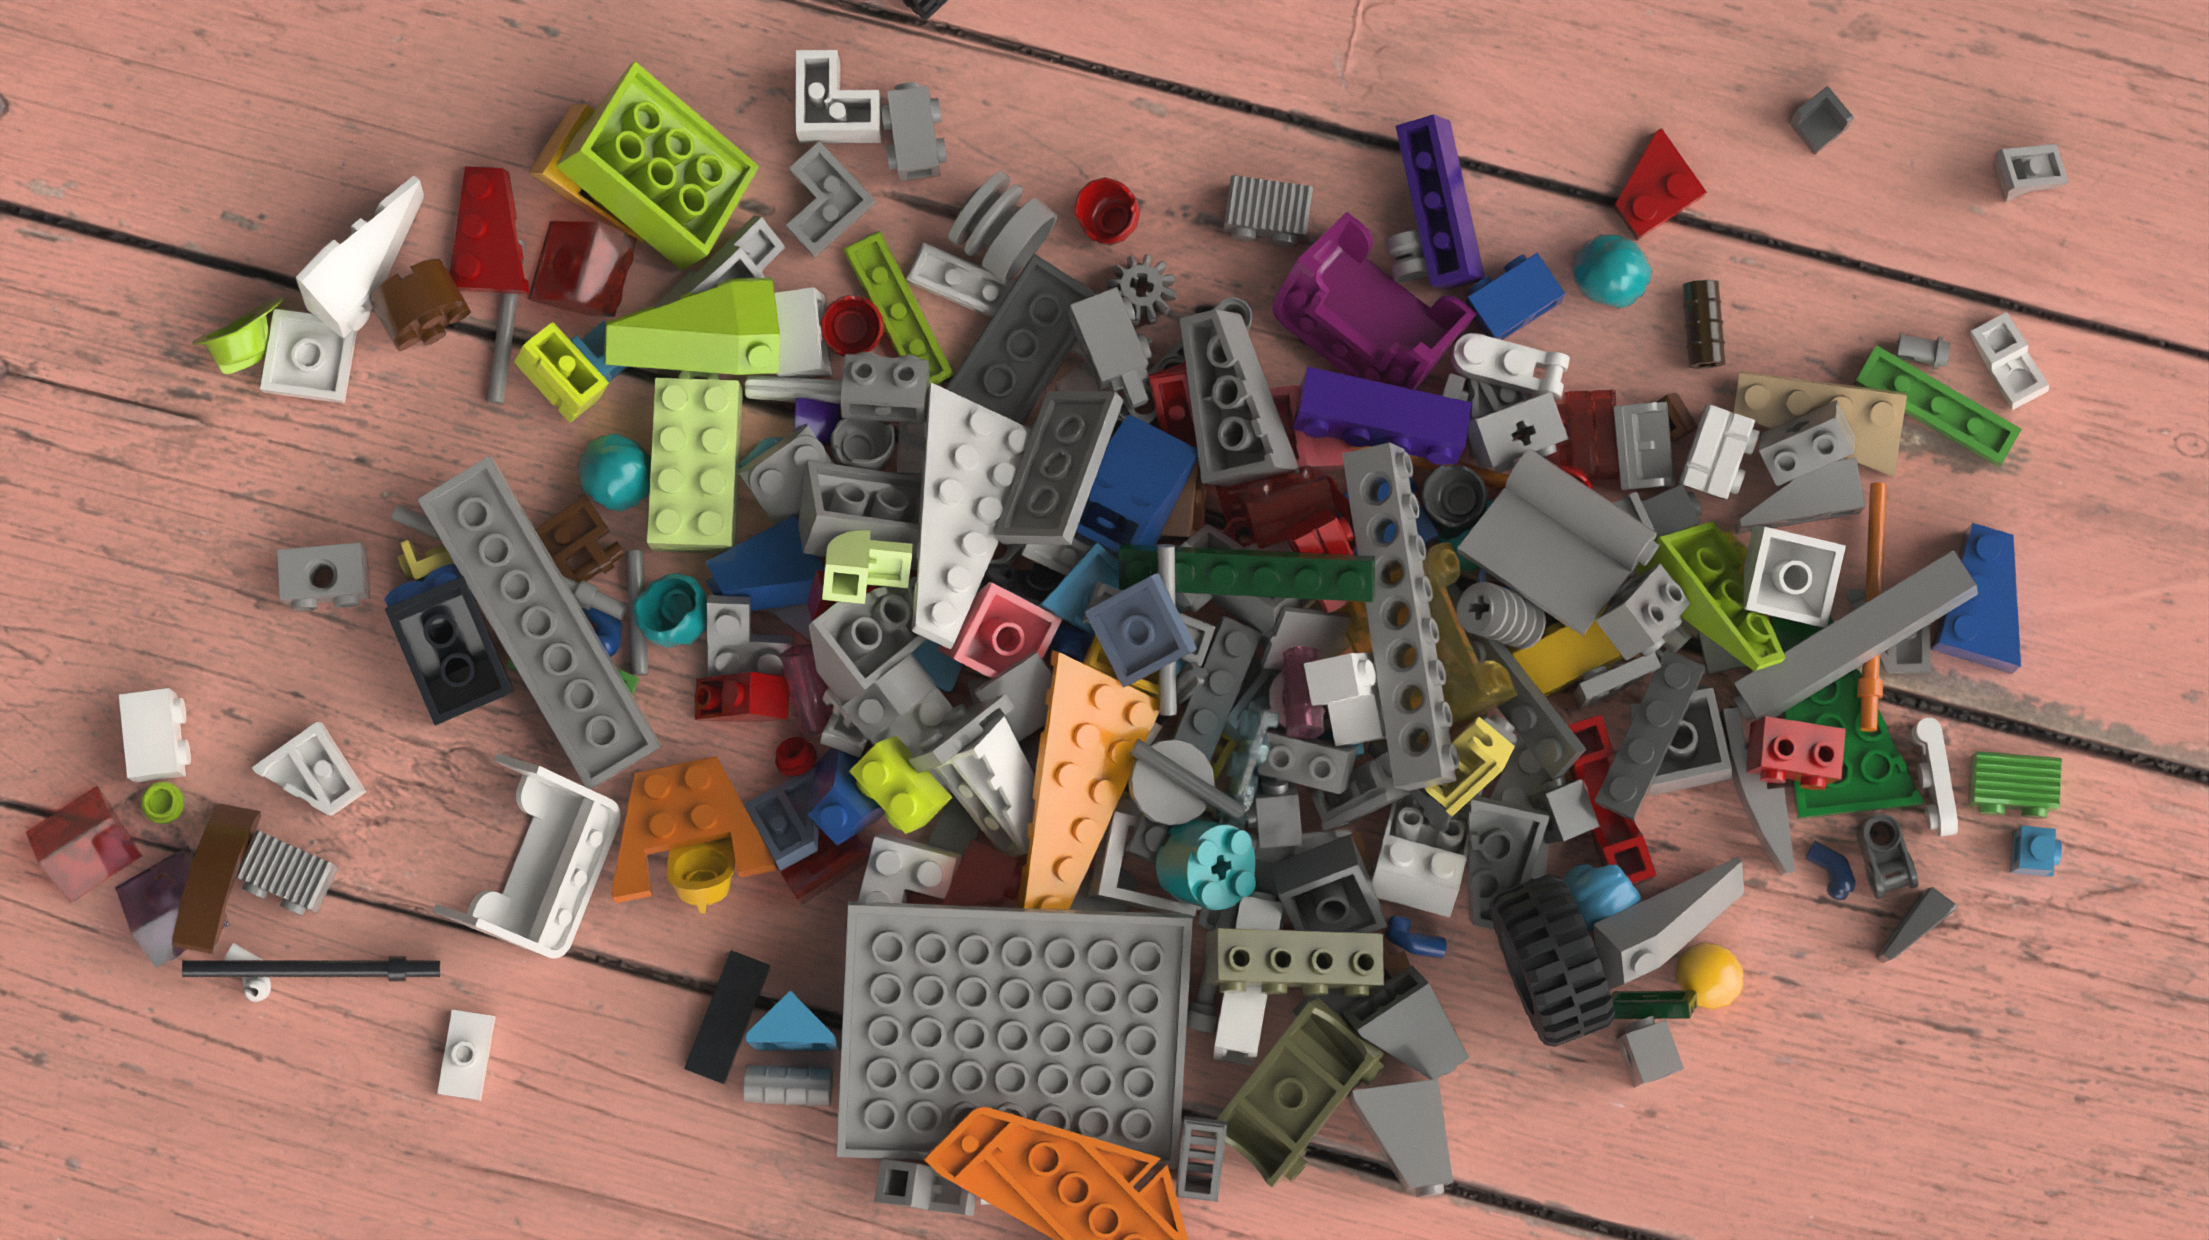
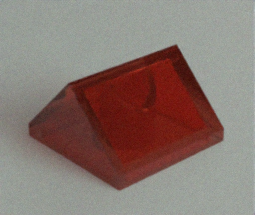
[26,786,143,903]
[776,827,870,905]

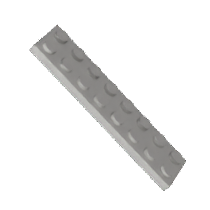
[417,456,663,790]

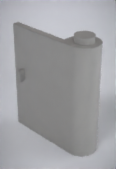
[1457,449,1659,636]

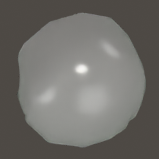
[830,418,895,471]

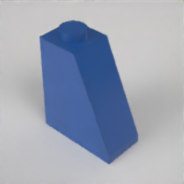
[706,515,825,611]
[808,747,885,846]

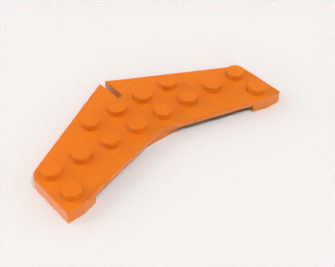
[923,1106,1188,1240]

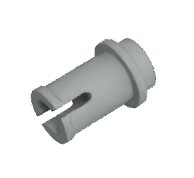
[1896,333,1950,369]

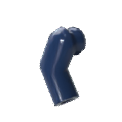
[1805,840,1856,901]

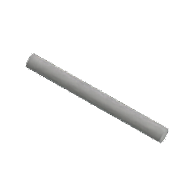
[487,240,526,405]
[1157,544,1177,715]

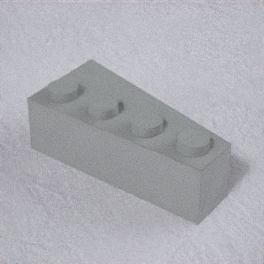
[1180,309,1300,487]

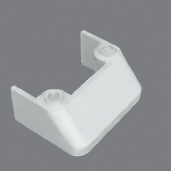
[433,753,621,959]

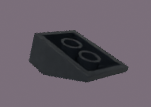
[385,576,515,726]

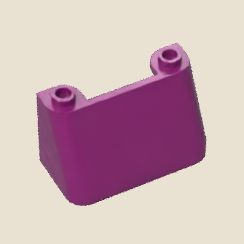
[1272,212,1477,390]

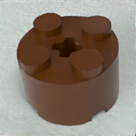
[370,259,471,351]

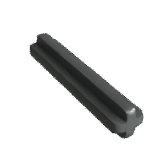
[1155,662,1208,725]

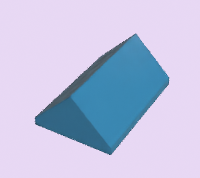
[746,990,841,1051]

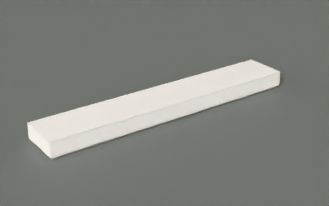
[907,242,1151,358]

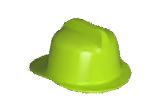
[192,297,283,374]

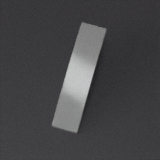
[1719,707,1795,876]

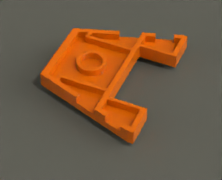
[611,756,777,903]

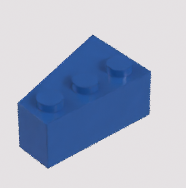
[1931,523,2021,674]

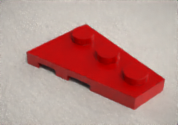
[450,166,530,295]

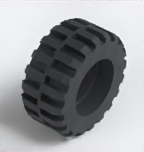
[1489,874,1615,1047]

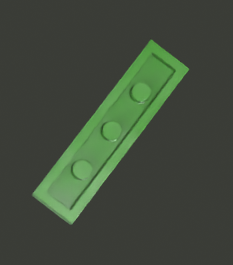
[1853,345,2022,467]

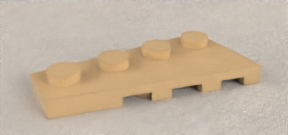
[1734,371,1907,477]

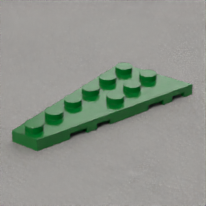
[1769,615,1925,819]

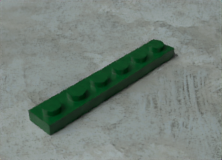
[1119,544,1375,602]

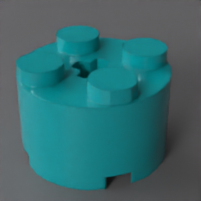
[1156,818,1256,910]

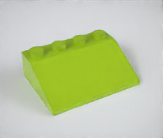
[556,61,760,271]

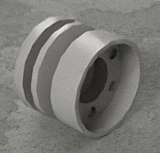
[948,171,1057,283]

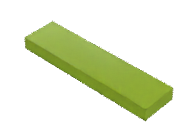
[843,230,954,386]

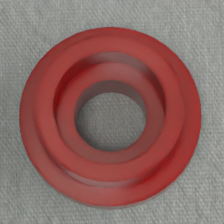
[775,737,817,776]

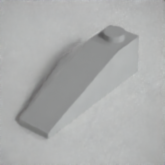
[808,576,927,705]
[1594,857,1744,990]

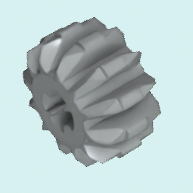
[1107,254,1177,325]

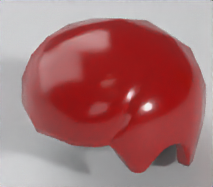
[1074,177,1140,246]
[820,295,884,357]

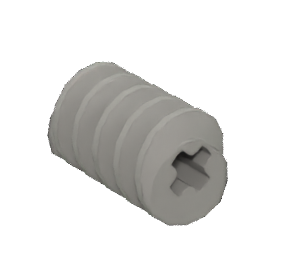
[1457,582,1546,650]

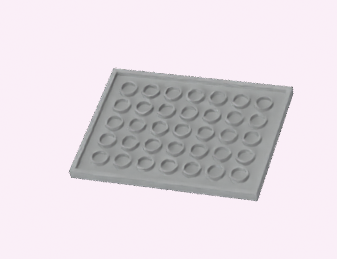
[836,901,1193,1169]

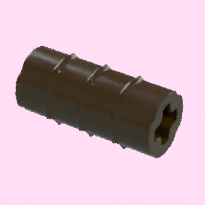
[1683,280,1725,369]

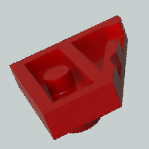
[1614,128,1707,241]

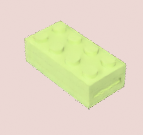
[647,371,743,554]

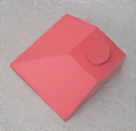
[937,582,1063,678]

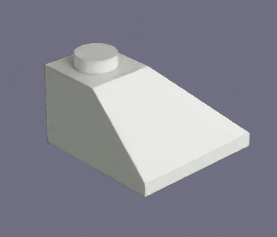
[1744,526,1846,628]

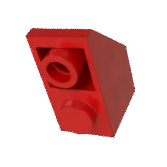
[694,672,789,722]

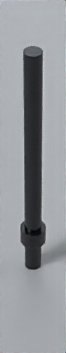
[182,956,440,982]

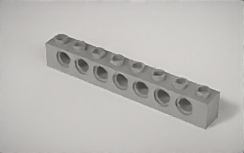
[1342,443,1459,791]

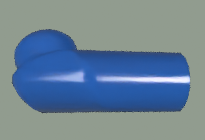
[582,607,622,657]
[1385,916,1447,958]

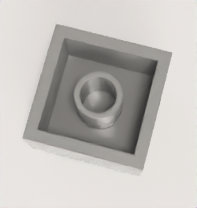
[1630,687,1732,797]

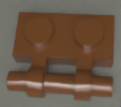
[535,495,626,583]

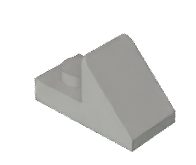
[1994,144,2069,202]

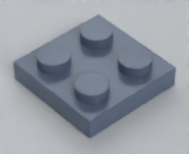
[1085,573,1197,688]

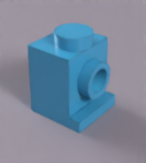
[2010,826,2062,877]

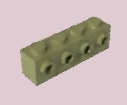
[1206,928,1384,997]

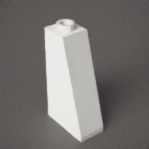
[1213,892,1283,1067]

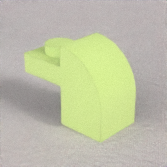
[822,530,912,604]

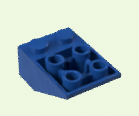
[1076,414,1198,554]

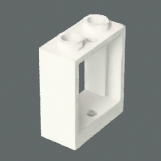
[1088,811,1202,917]

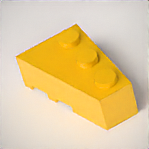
[1507,605,1642,698]

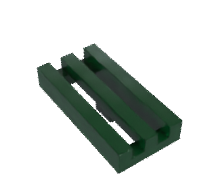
[1611,990,1698,1019]

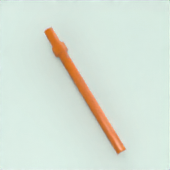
[1857,482,1887,732]

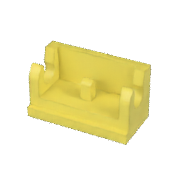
[1425,717,1515,816]

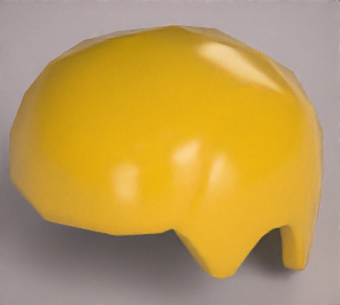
[1675,942,1744,1010]

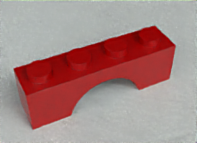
[1568,714,1657,886]

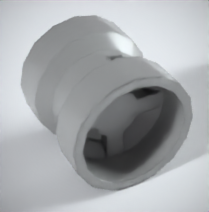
[1385,230,1429,282]

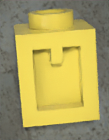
[398,540,455,581]

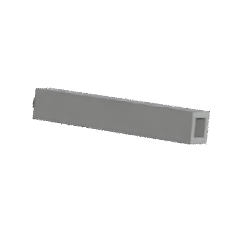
[1733,550,1978,720]

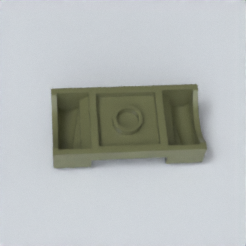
[1207,997,1384,1187]

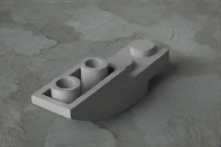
[654,215,785,308]

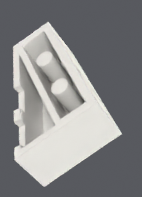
[933,716,1035,859]

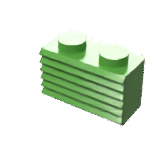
[1968,751,2062,819]

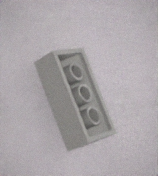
[798,460,922,569]

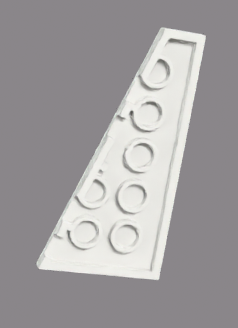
[912,383,1033,649]

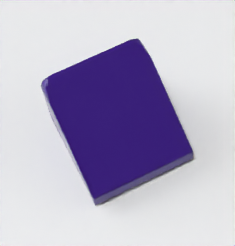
[793,398,840,446]

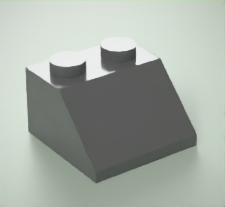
[1271,834,1387,933]

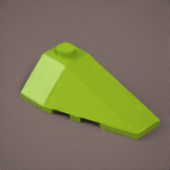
[604,277,780,375]
[1635,521,1786,671]

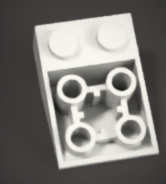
[1371,789,1483,917]

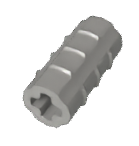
[744,1064,833,1107]

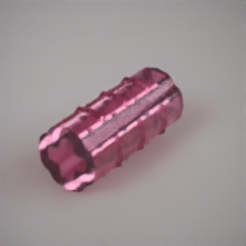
[780,644,833,736]
[1282,646,1326,740]

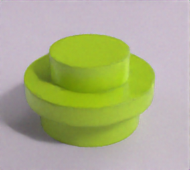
[141,782,185,824]

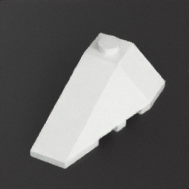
[296,176,424,339]

